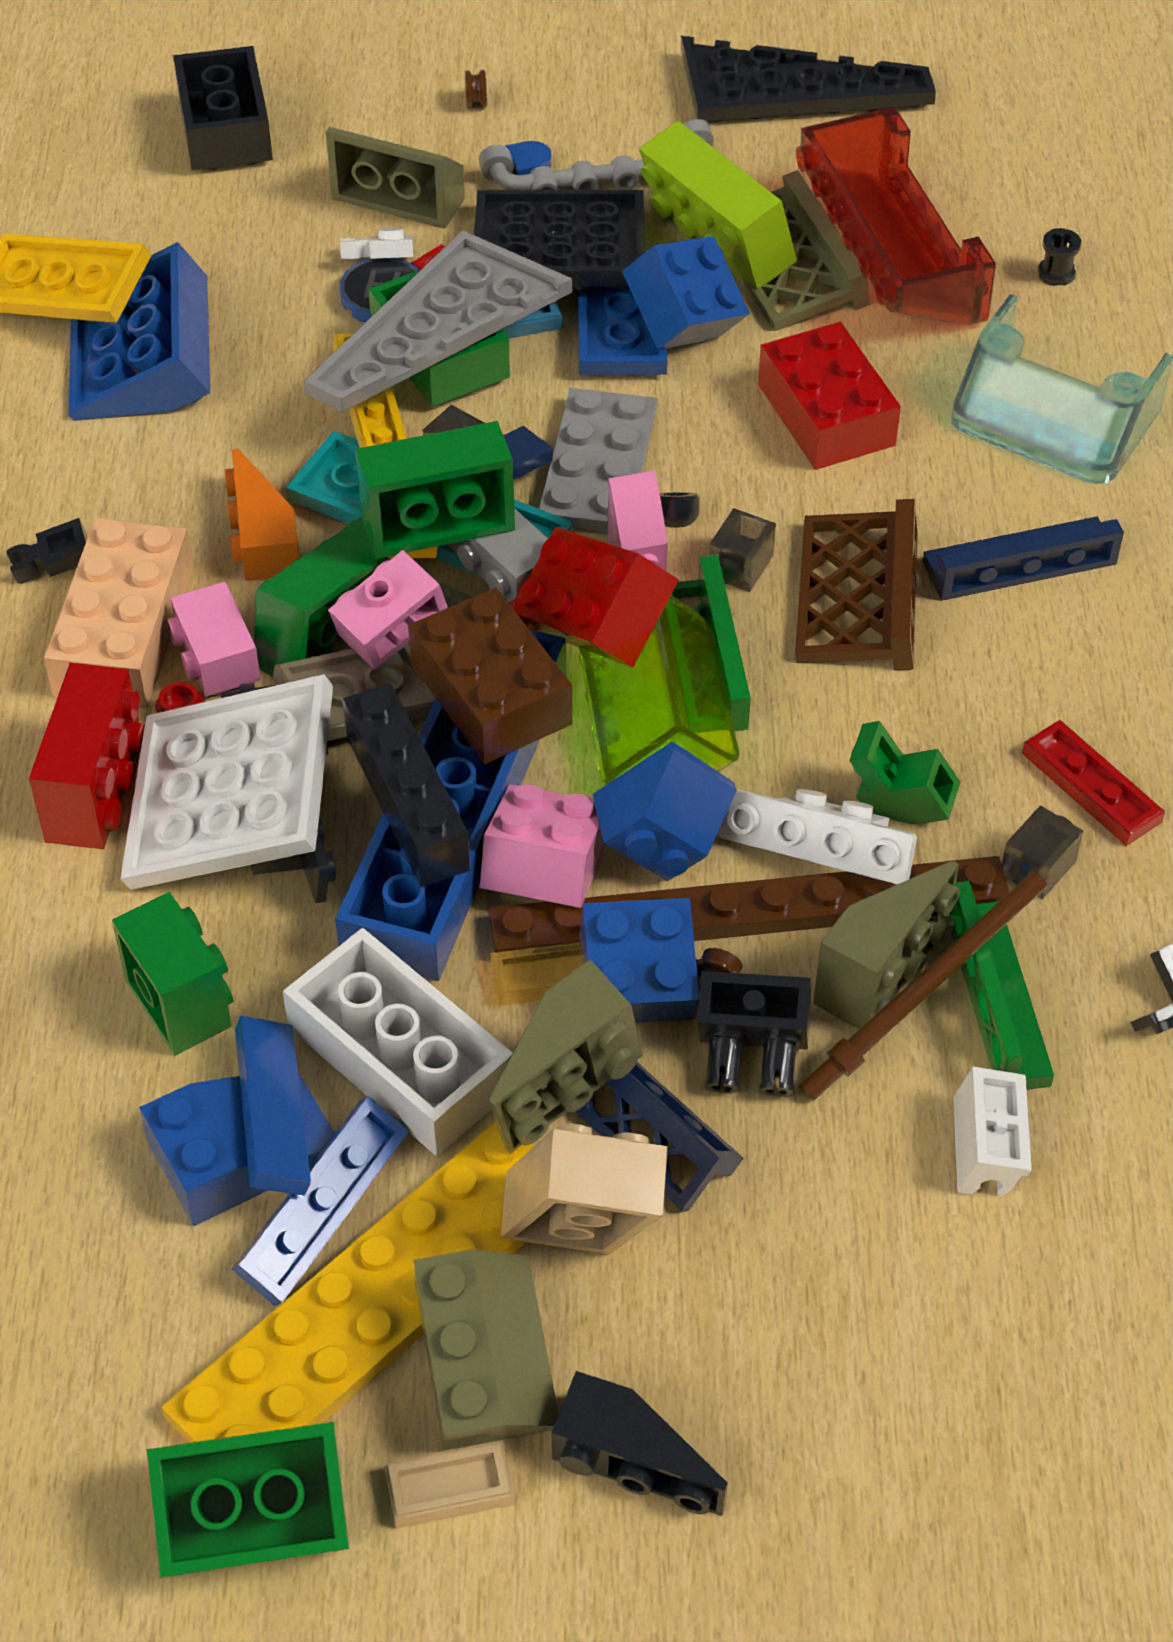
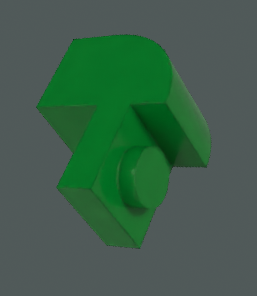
[849,721,961,824]

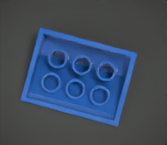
[68,242,210,420]

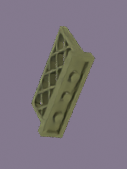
[743,170,870,331]

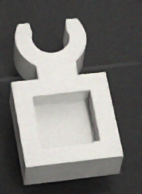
[340,228,414,259]

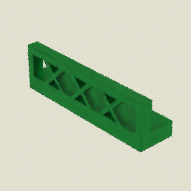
[664,555,751,736]
[949,881,1054,1090]

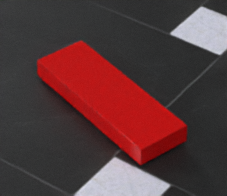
[1022,720,1165,847]

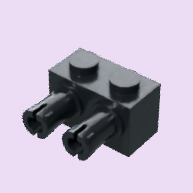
[697,971,812,1097]

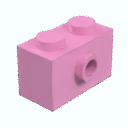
[328,550,448,670]
[166,581,261,697]

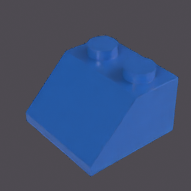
[593,741,737,881]

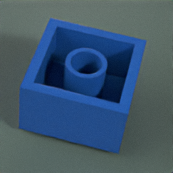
[622,236,750,350]
[580,898,699,1023]

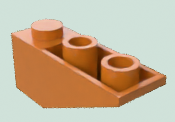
[225,449,300,581]

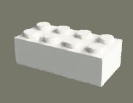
[282,928,513,1157]

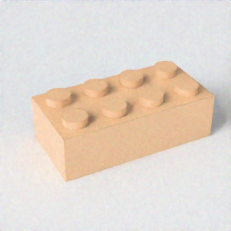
[44,518,194,708]

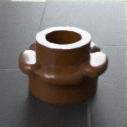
[696,948,743,986]

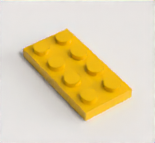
[0,233,151,323]

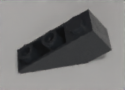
[551,1371,728,1516]

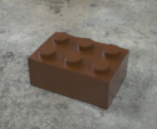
[408,587,572,764]

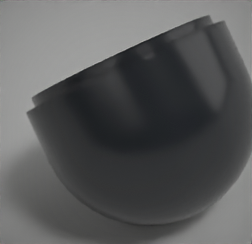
[660,492,700,528]

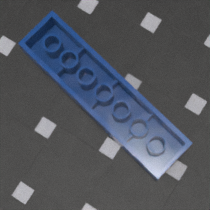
[335,629,566,982]

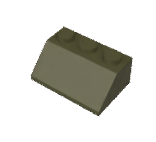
[326,127,465,229]
[413,1250,559,1451]

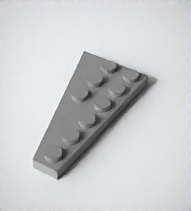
[304,231,572,412]

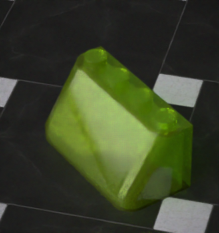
[579,596,739,785]

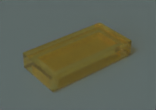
[490,942,583,1006]

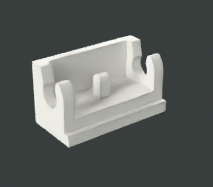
[953,1066,1032,1196]

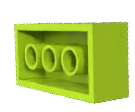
[638,120,797,289]

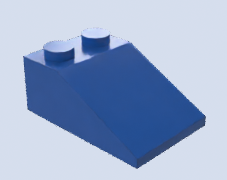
[139,1072,335,1226]

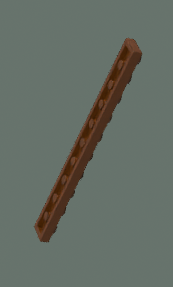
[489,856,1009,962]

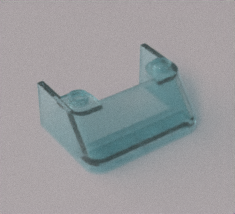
[951,294,1173,484]

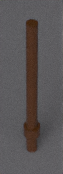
[799,870,1048,1102]

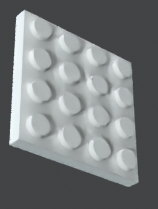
[120,674,333,890]

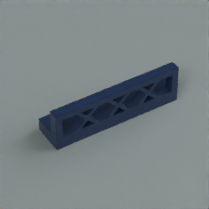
[922,516,1124,601]
[575,1062,744,1211]

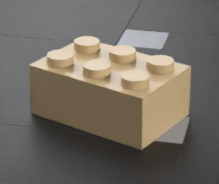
[501,1124,667,1254]

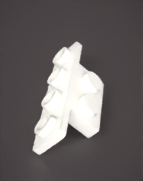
[719,789,917,884]

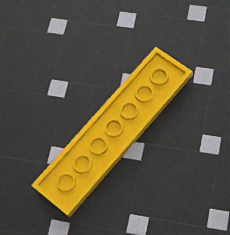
[161,1121,535,1443]

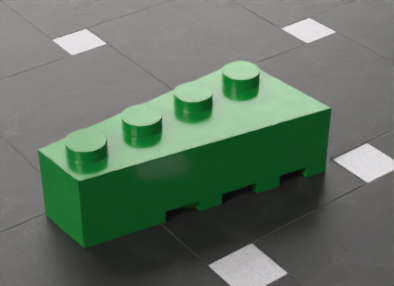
[253,517,416,677]

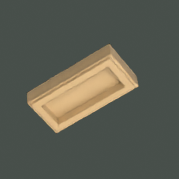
[384,1440,515,1528]

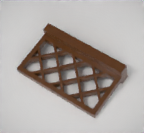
[795,499,918,670]

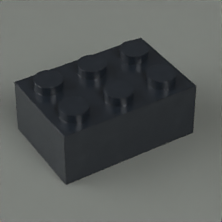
[173,46,273,170]

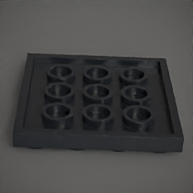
[474,190,646,290]

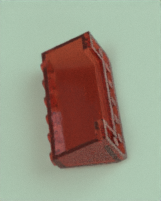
[795,107,996,326]

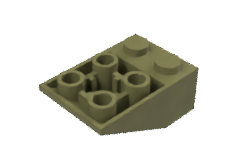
[813,861,960,1029]
[489,959,642,1153]

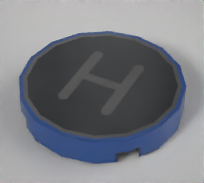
[340,258,419,323]

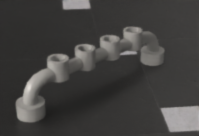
[479,119,714,190]

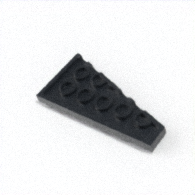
[680,35,936,122]

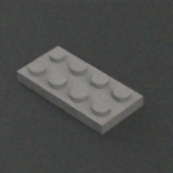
[539,388,658,535]

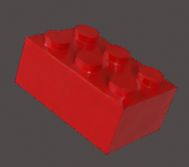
[758,321,901,470]
[513,527,679,668]
[29,662,145,849]

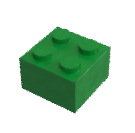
[112,891,234,1056]

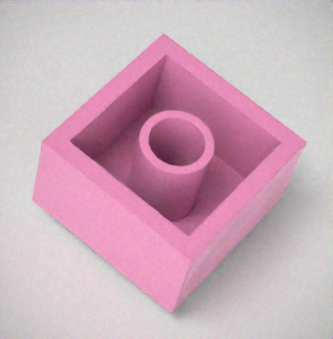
[480,784,605,908]

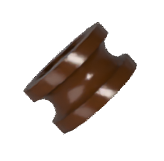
[465,70,487,108]

